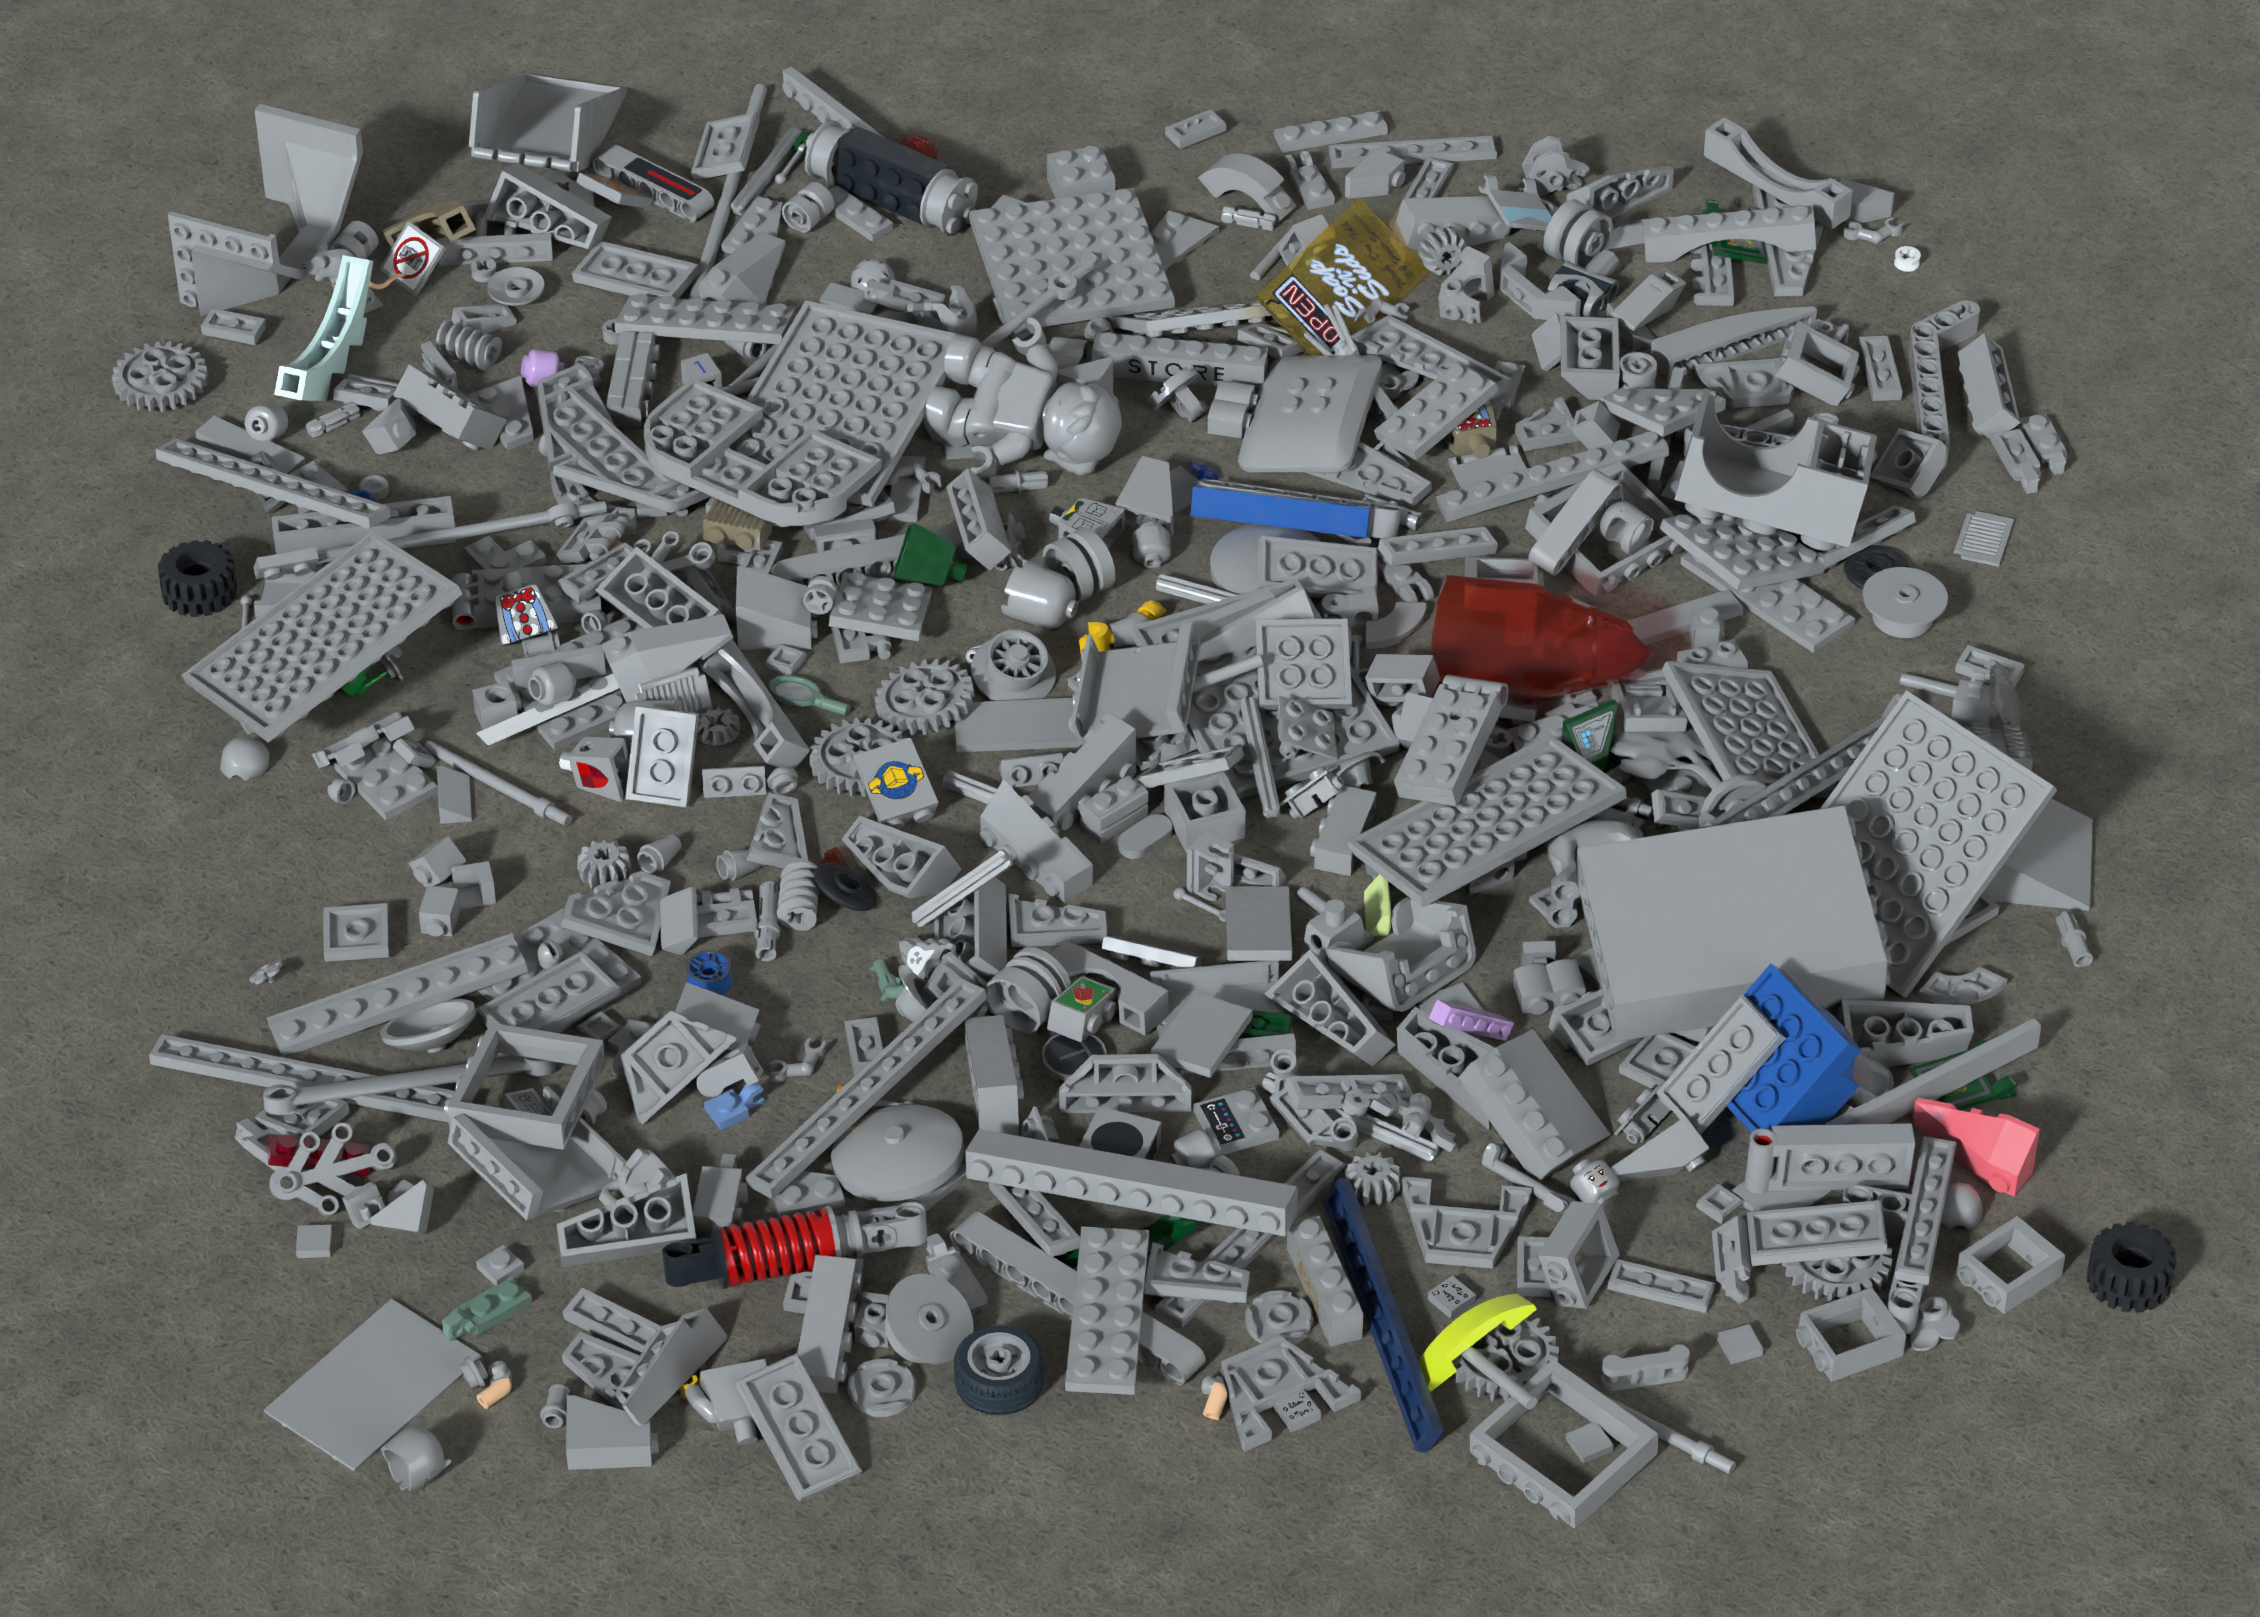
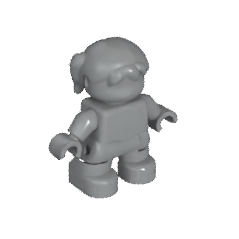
[924,317,1122,483]

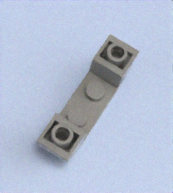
[1499,242,1581,320]

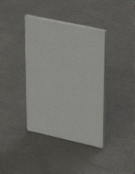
[264,1298,482,1471]

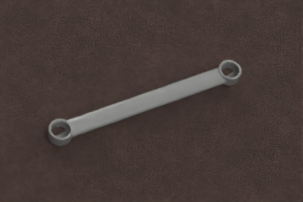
[263,1056,555,1115]

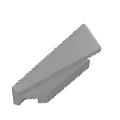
[615,1308,727,1426]

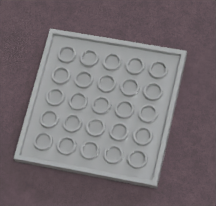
[969,188,1175,331]

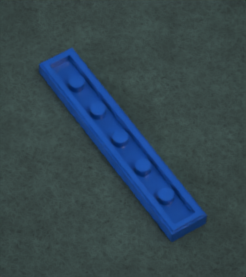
[1190,485,1371,538]

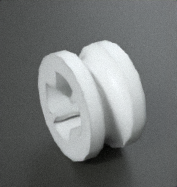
[1894,246,1921,271]

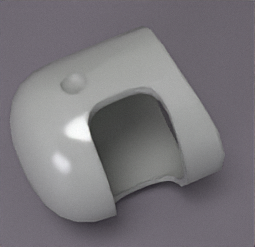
[1600,501,1654,556]

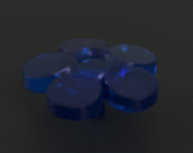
[1188,460,1220,481]

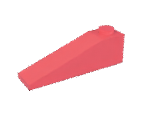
[1912,1098,2040,1197]

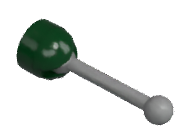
[775,132,811,184]

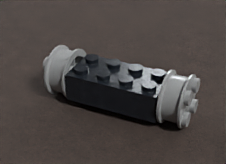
[805,120,978,236]

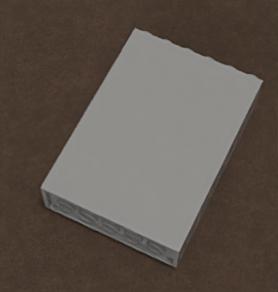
[1577,806,1892,1042]

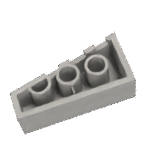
[1836,999,1974,1069]
[557,1173,696,1267]

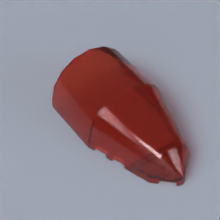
[1431,575,1651,706]

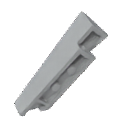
[1190,586,1315,662]

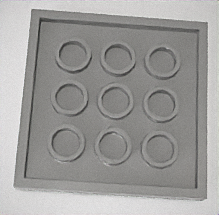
[1660,513,1825,590]
[477,908,642,1033]

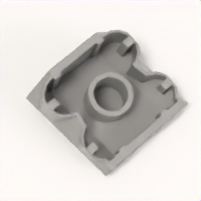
[1136,728,1198,771]

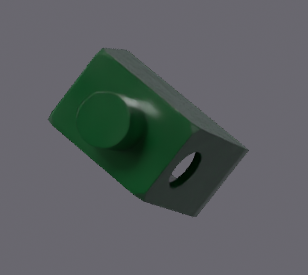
[891,523,967,588]

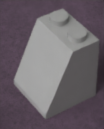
[736,566,818,650]

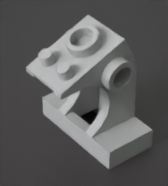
[1438,246,1495,324]

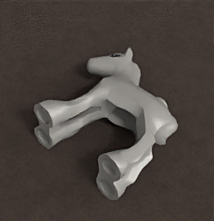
[1545,818,1646,928]

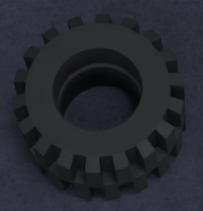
[158,540,237,617]
[2086,1222,2177,1313]

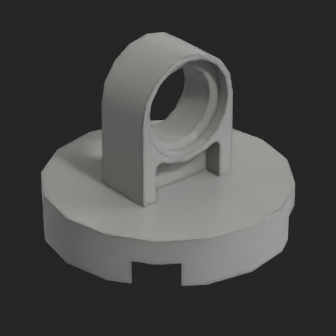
[1147,365,1203,423]

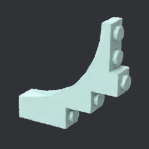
[274,255,373,401]

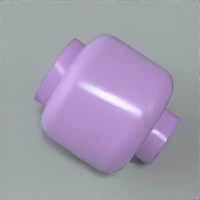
[521,349,565,387]

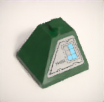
[1561,699,1618,774]

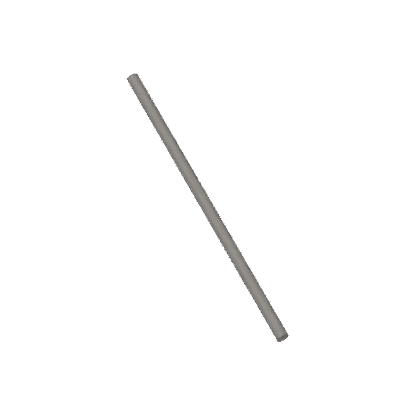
[689,84,767,299]

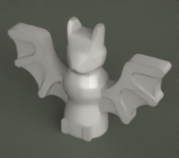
[1370,1092,1456,1152]

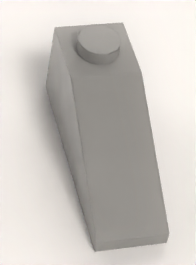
[1611,1116,1709,1182]

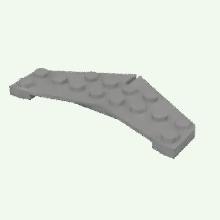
[538,363,711,513]

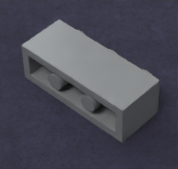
[1310,786,1377,876]

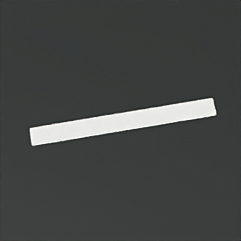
[477,674,620,745]

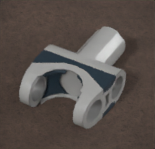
[1547,250,1620,317]

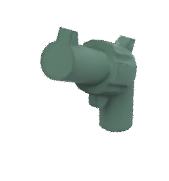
[870,959,904,1002]

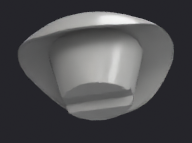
[1327,751,1386,789]

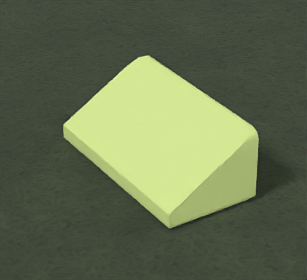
[1364,874,1391,936]

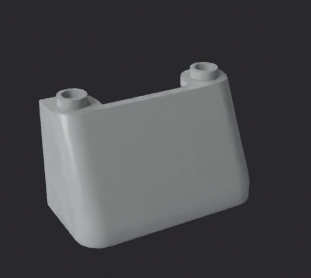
[1326,897,1476,1012]

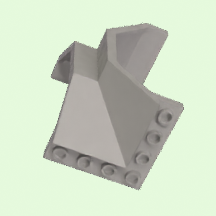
[168,104,363,316]

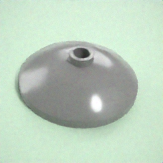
[380,999,476,1053]

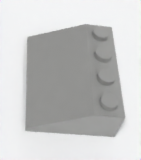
[1458,1029,1611,1182]

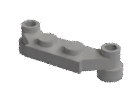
[1269,1049,1358,1151]

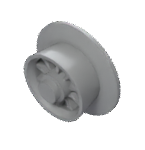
[1863,567,1948,638]
[971,630,1056,701]
[885,1274,974,1365]

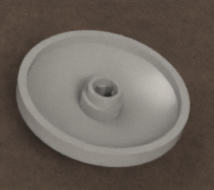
[1210,524,1321,599]
[831,1105,965,1202]

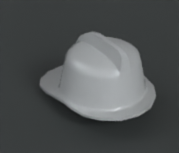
[895,965,935,1022]

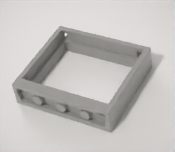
[1525,460,1684,596]
[444,1023,605,1150]
[1470,1359,1658,1528]

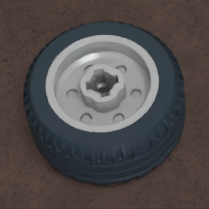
[954,1326,1044,1415]

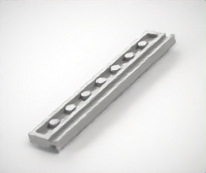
[267,933,528,1056]

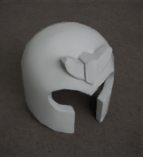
[381,1427,452,1492]

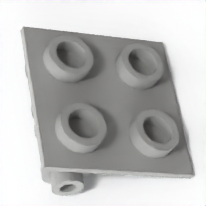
[1276,695,1337,760]

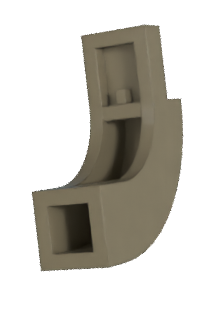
[382,199,476,249]

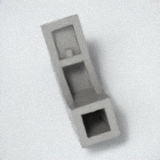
[1198,153,1297,223]

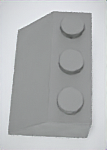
[1560,316,1620,400]

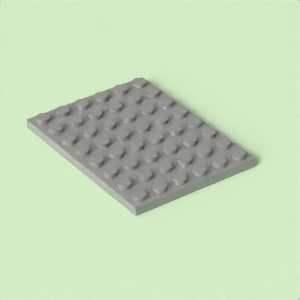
[727,300,956,507]
[181,531,463,742]
[1130,578,1400,800]
[1820,690,2057,998]

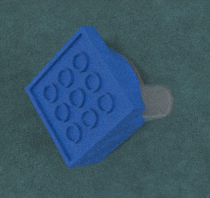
[1727,963,1894,1133]

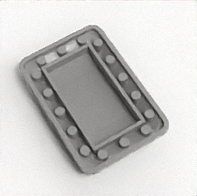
[1238,355,1383,472]

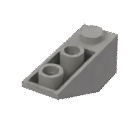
[1611,267,1686,331]

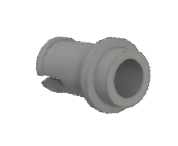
[521,631,560,658]
[540,1384,571,1429]

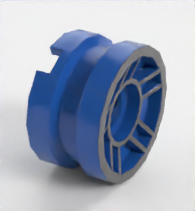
[686,950,732,995]

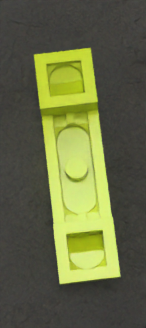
[1418,1294,1537,1392]

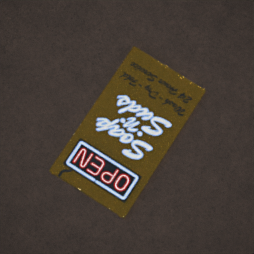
[1255,197,1430,355]

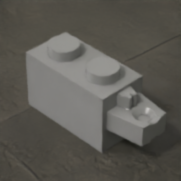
[692,1154,748,1239]

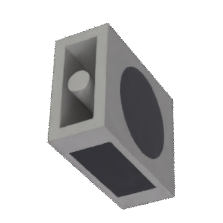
[1079,1106,1161,1160]

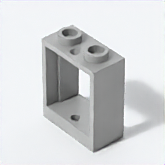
[1775,321,1860,406]
[1464,557,1544,609]
[1538,1201,1620,1309]
[1956,1216,2065,1314]
[1796,1287,1906,1382]

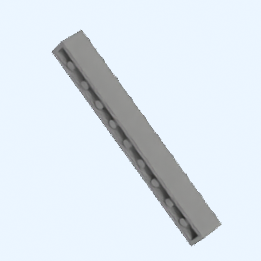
[966,1129,1297,1236]

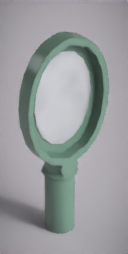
[769,675,850,716]

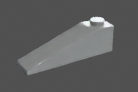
[1566,166,1674,219]
[698,232,786,305]
[601,614,733,702]
[841,816,961,899]

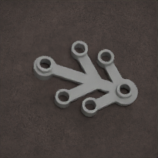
[633,531,716,573]
[269,1123,397,1216]

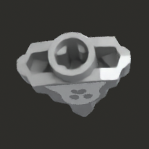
[899,937,957,982]

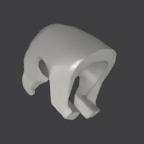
[907,285,978,337]

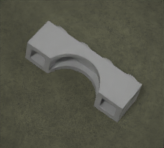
[1050,940,1169,1036]

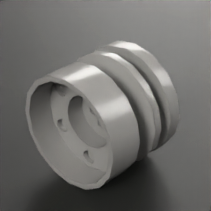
[985,947,1071,1034]

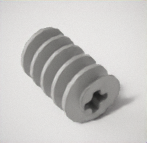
[436,319,502,370]
[777,860,819,931]

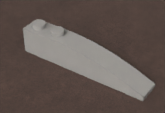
[1650,306,1817,381]

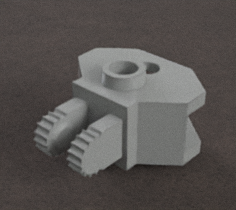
[1522,136,1590,196]

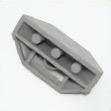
[1059,1054,1191,1113]

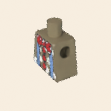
[1443,399,1496,459]

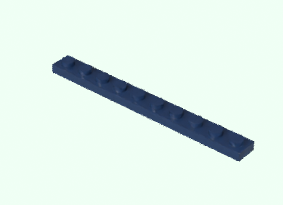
[1323,1178,1444,1452]

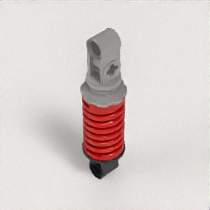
[662,1202,928,1290]

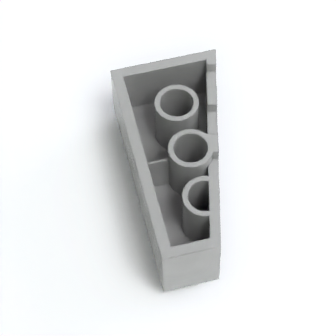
[1389,196,1512,263]
[393,364,507,451]
[1028,712,1136,833]
[1397,1007,1495,1130]
[964,1015,1024,1136]

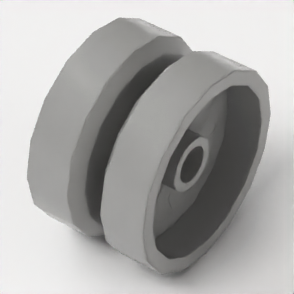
[1543,199,1613,268]
[1043,527,1115,603]

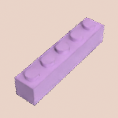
[1429,999,1514,1041]

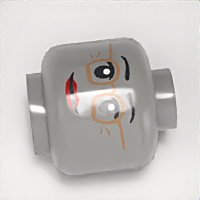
[1570,1158,1619,1207]

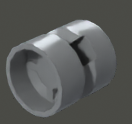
[782,182,834,233]
[328,221,379,259]
[1618,352,1657,389]

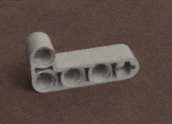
[1528,469,1623,576]

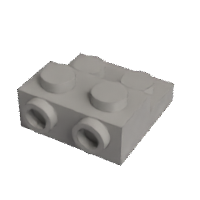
[1548,989,1641,1066]

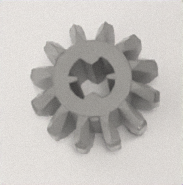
[1418,226,1467,276]
[577,838,631,889]
[1345,1152,1401,1207]

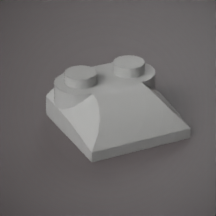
[1869,428,1947,499]

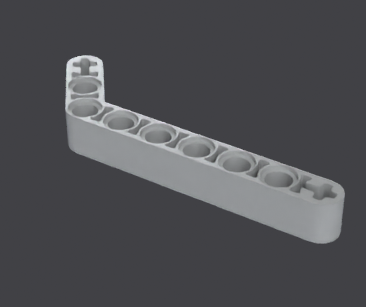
[1908,300,1980,470]

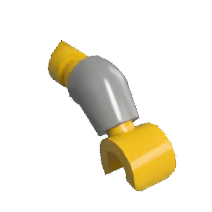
[1079,600,1167,654]

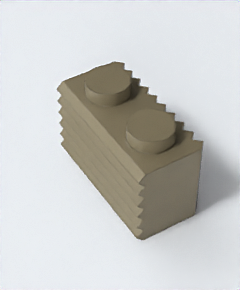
[703,499,772,551]

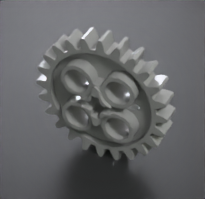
[112,341,208,412]
[874,659,975,735]
[810,717,906,797]
[1782,1238,1892,1303]
[1452,1317,1559,1402]

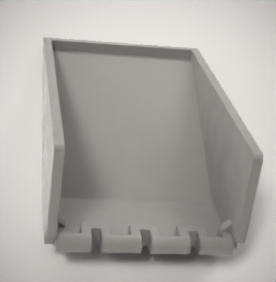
[469,73,627,172]
[1983,799,2093,911]

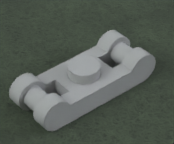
[1601,1345,1690,1391]

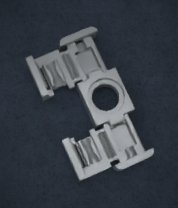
[312,711,415,768]

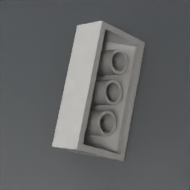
[595,547,721,629]
[934,878,1007,983]

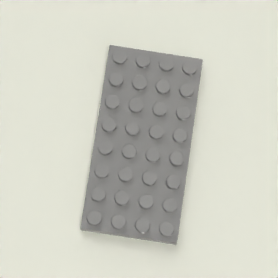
[1348,734,1627,907]

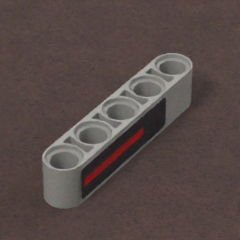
[593,145,714,223]

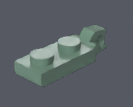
[442,1277,532,1341]

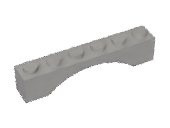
[1704,117,1853,229]
[1643,205,1816,262]
[696,639,810,770]

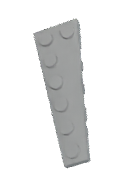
[1351,315,1511,400]

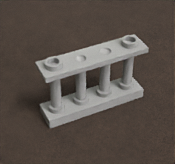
[437,201,553,266]

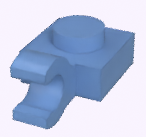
[704,1082,765,1130]

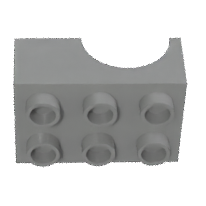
[1674,388,1877,550]

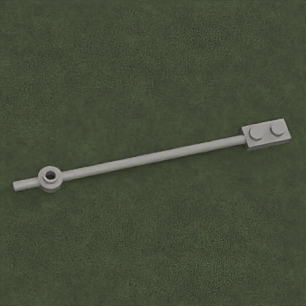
[942,259,1094,387]
[254,501,607,580]

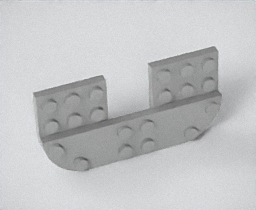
[644,377,882,527]

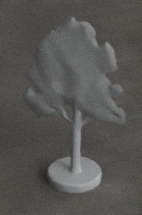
[1610,694,1766,818]

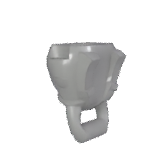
[599,1148,675,1206]

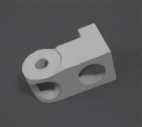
[1322,587,1378,627]
[696,1043,763,1097]

